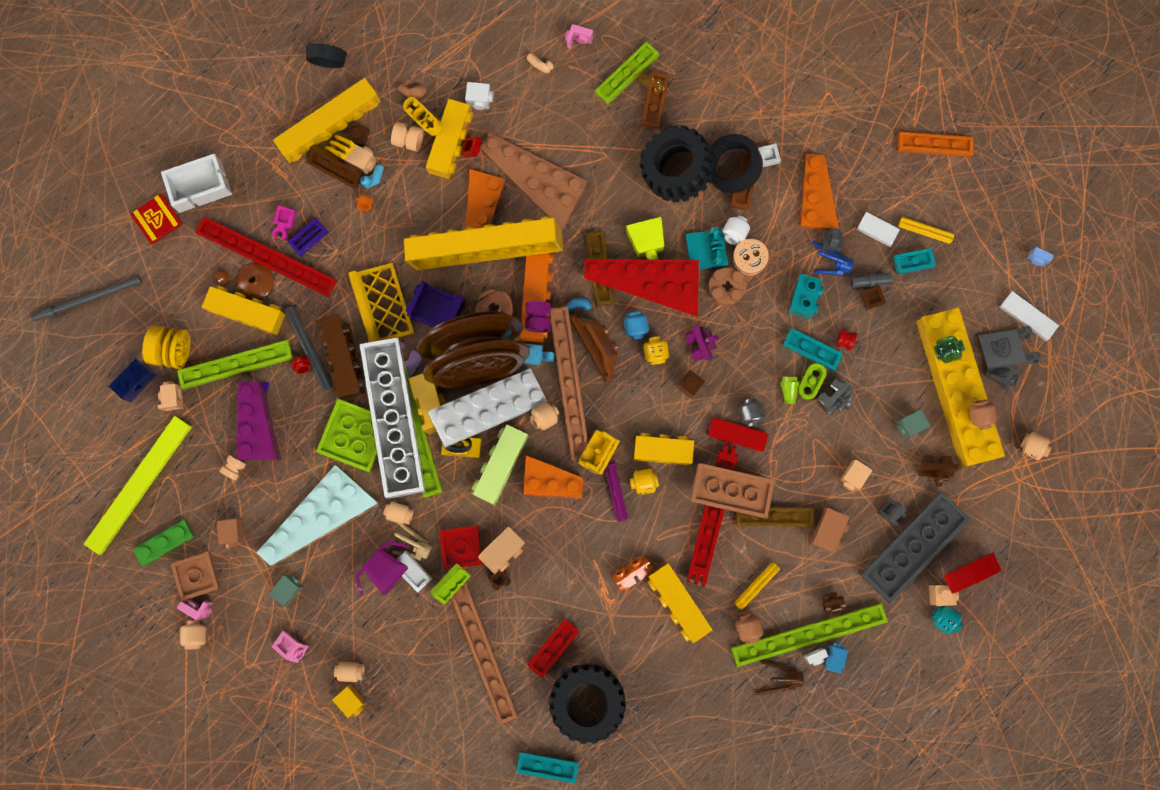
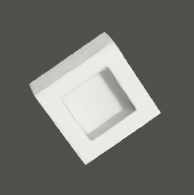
[758,144,781,167]
[803,648,828,666]

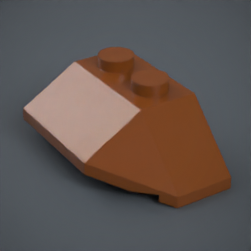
[569,314,619,385]

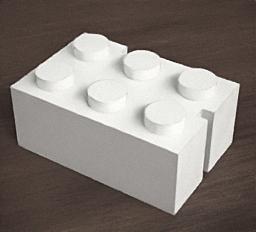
[161,154,232,213]

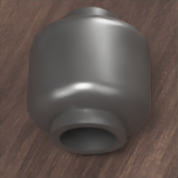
[739,398,766,427]

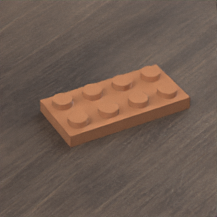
[690,463,775,519]

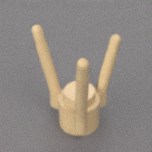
[392,523,433,561]

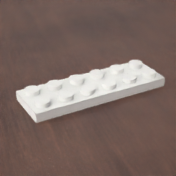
[428,368,548,448]

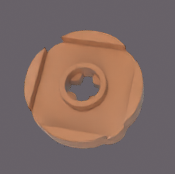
[708,268,746,306]
[475,290,513,316]

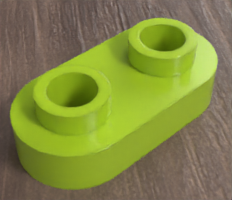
[798,363,826,400]

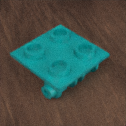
[685,227,728,270]

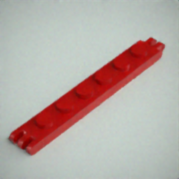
[686,443,738,587]

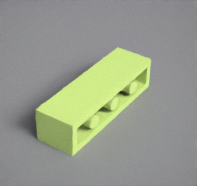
[472,425,529,505]

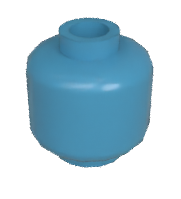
[623,311,649,340]

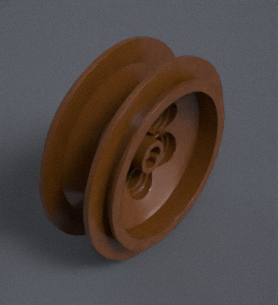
[417,311,530,388]

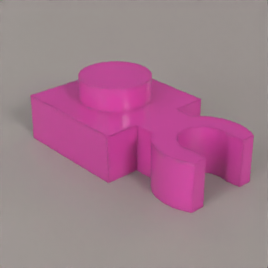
[272,205,298,240]

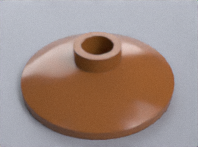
[236,263,274,300]

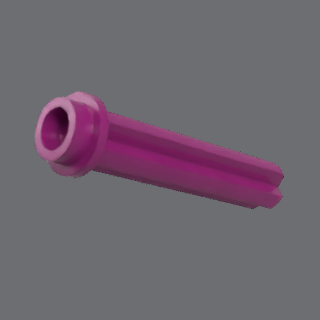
[605,460,628,522]

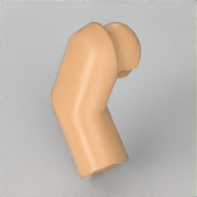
[527,53,554,74]

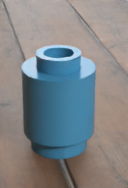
[825,642,848,674]

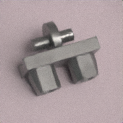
[818,378,853,415]

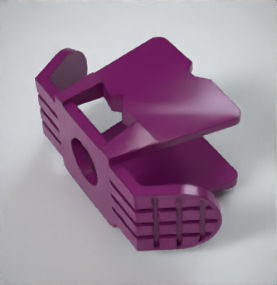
[355,541,408,595]

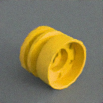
[142,325,191,369]

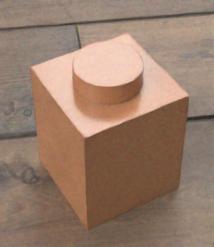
[217,519,244,548]

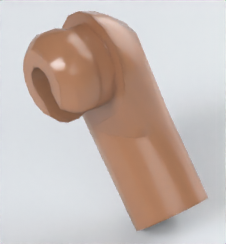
[398,83,426,99]

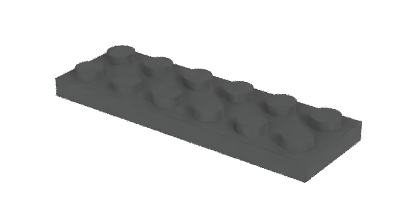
[860,492,971,603]

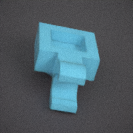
[523,343,556,366]

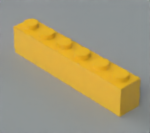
[273,78,381,164]

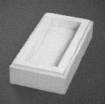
[857,212,900,247]
[397,550,432,593]

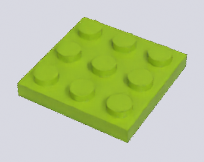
[316,399,378,473]

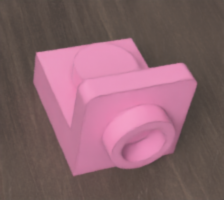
[565,24,593,49]
[177,600,213,620]
[272,630,308,663]

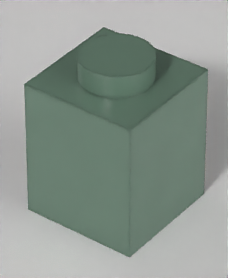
[896,409,931,439]
[269,575,303,606]

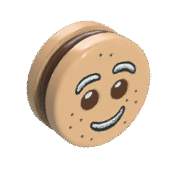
[732,239,769,276]

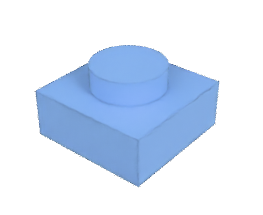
[1027,247,1054,267]

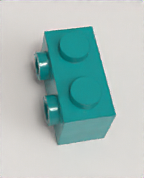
[788,274,824,319]

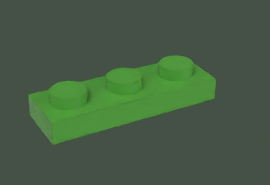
[133,520,195,566]

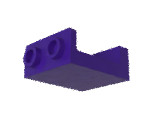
[406,280,466,328]

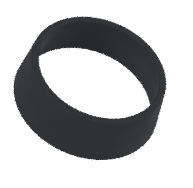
[306,43,347,68]

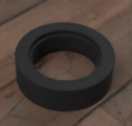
[710,134,763,193]

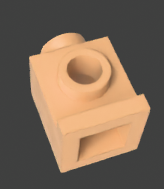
[157,381,183,411]

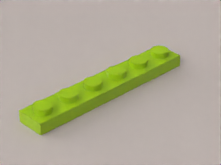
[177,340,294,390]

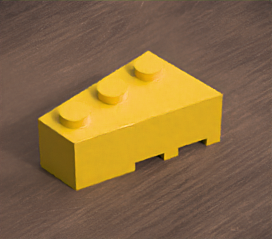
[408,374,446,435]

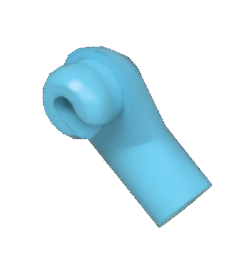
[360,165,384,188]

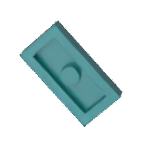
[893,248,936,275]

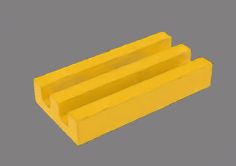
[325,134,356,159]

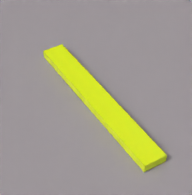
[84,416,192,555]

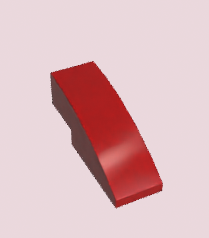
[943,552,1002,594]

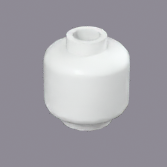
[722,216,750,245]

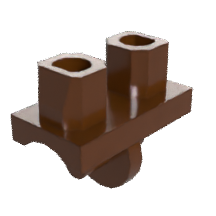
[918,455,958,487]

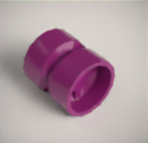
[525,301,551,333]

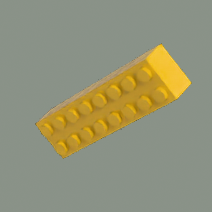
[404,216,563,271]
[916,308,1005,468]

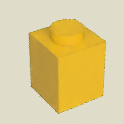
[332,685,366,718]

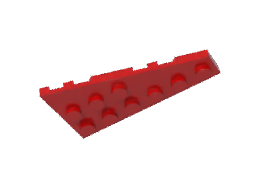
[584,259,699,317]

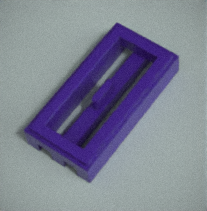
[288,218,329,257]

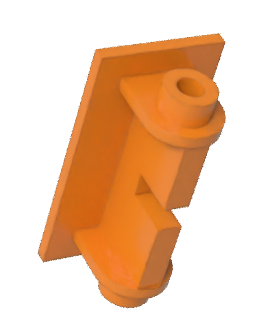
[612,556,653,591]

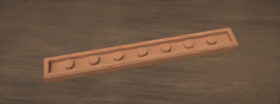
[550,306,588,461]
[443,575,519,725]

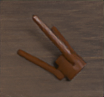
[755,660,804,695]

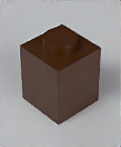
[677,370,705,399]

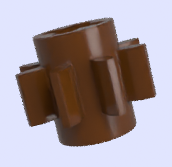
[822,592,846,617]

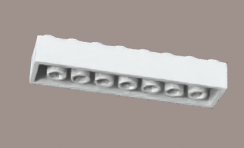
[360,338,426,499]

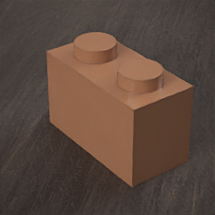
[810,508,850,554]

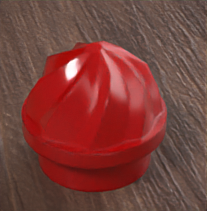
[292,355,311,375]

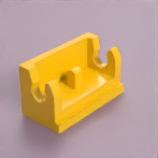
[578,430,620,475]

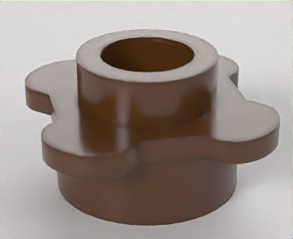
[488,569,511,590]

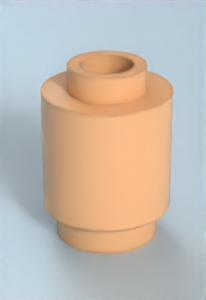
[383,501,414,525]
[334,661,364,682]

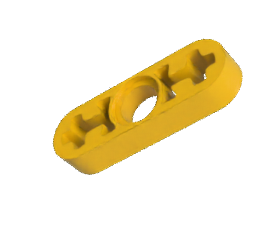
[403,97,442,136]

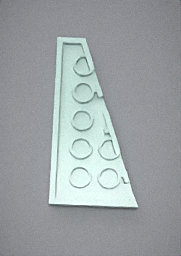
[257,465,379,566]

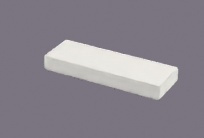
[999,291,1059,342]

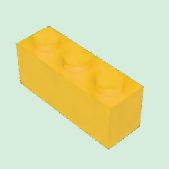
[634,433,694,465]

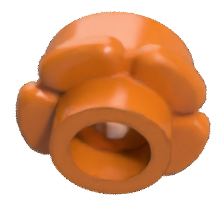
[355,194,374,211]

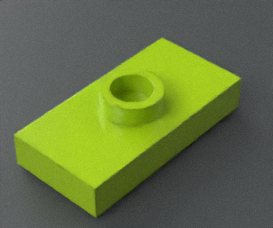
[430,563,471,605]

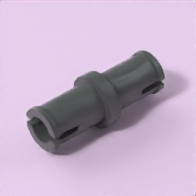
[851,273,892,288]

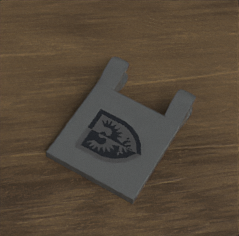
[977,326,1041,369]

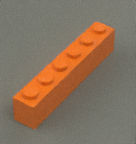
[520,252,554,343]

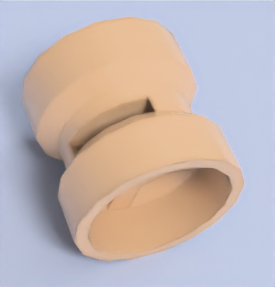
[219,454,246,481]

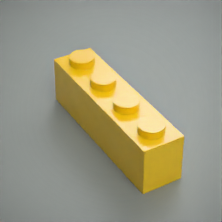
[426,99,473,179]
[202,286,285,335]
[648,563,713,643]

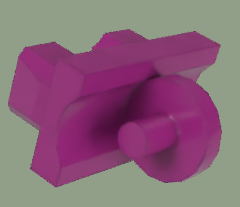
[685,325,719,361]

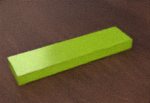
[595,41,660,105]

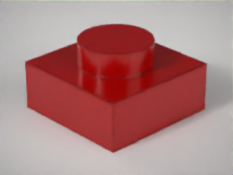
[460,136,482,158]

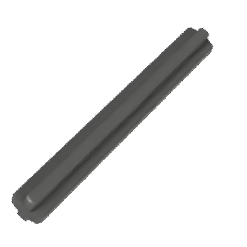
[284,306,333,391]

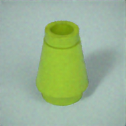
[780,377,799,404]

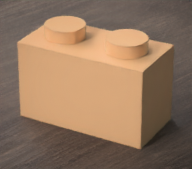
[478,526,525,574]

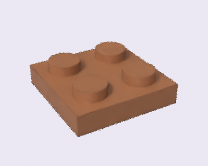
[171,552,221,601]

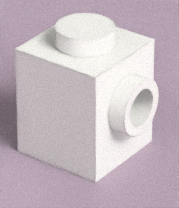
[465,82,494,110]

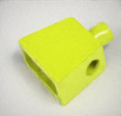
[626,217,664,260]

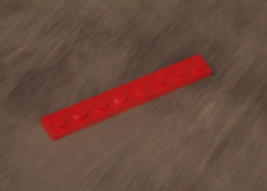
[195,217,338,298]

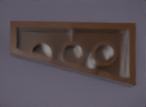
[315,314,365,400]

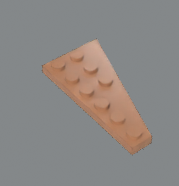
[480,133,588,230]

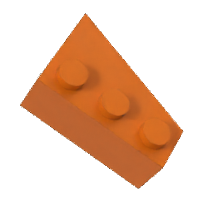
[523,455,583,499]

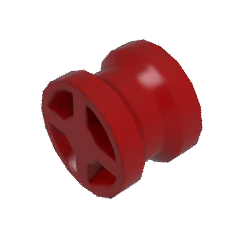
[836,328,857,351]

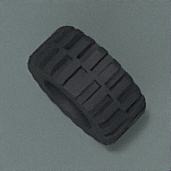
[640,125,715,203]
[549,663,626,744]

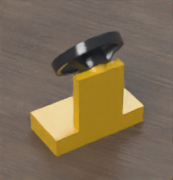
[441,438,482,458]

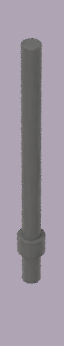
[30,276,142,322]

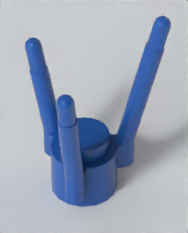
[811,241,853,276]

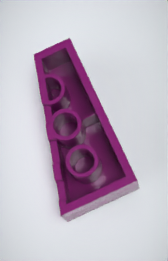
[237,382,281,461]

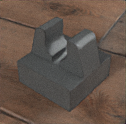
[822,228,843,252]
[878,499,906,526]

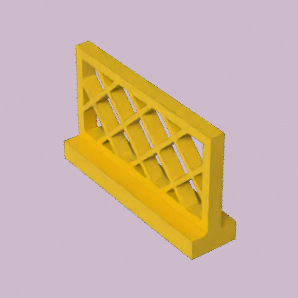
[348,263,414,342]

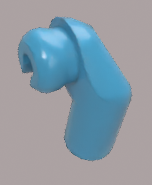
[564,297,592,313]

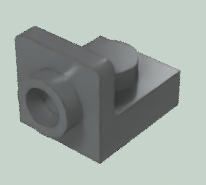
[985,366,1019,390]

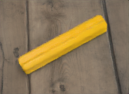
[898,217,955,244]
[734,562,780,610]

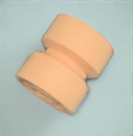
[391,122,424,152]

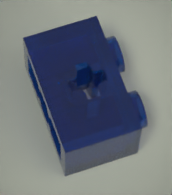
[108,358,157,402]

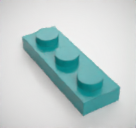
[782,328,843,372]
[516,751,579,784]

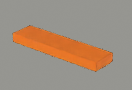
[897,131,974,157]

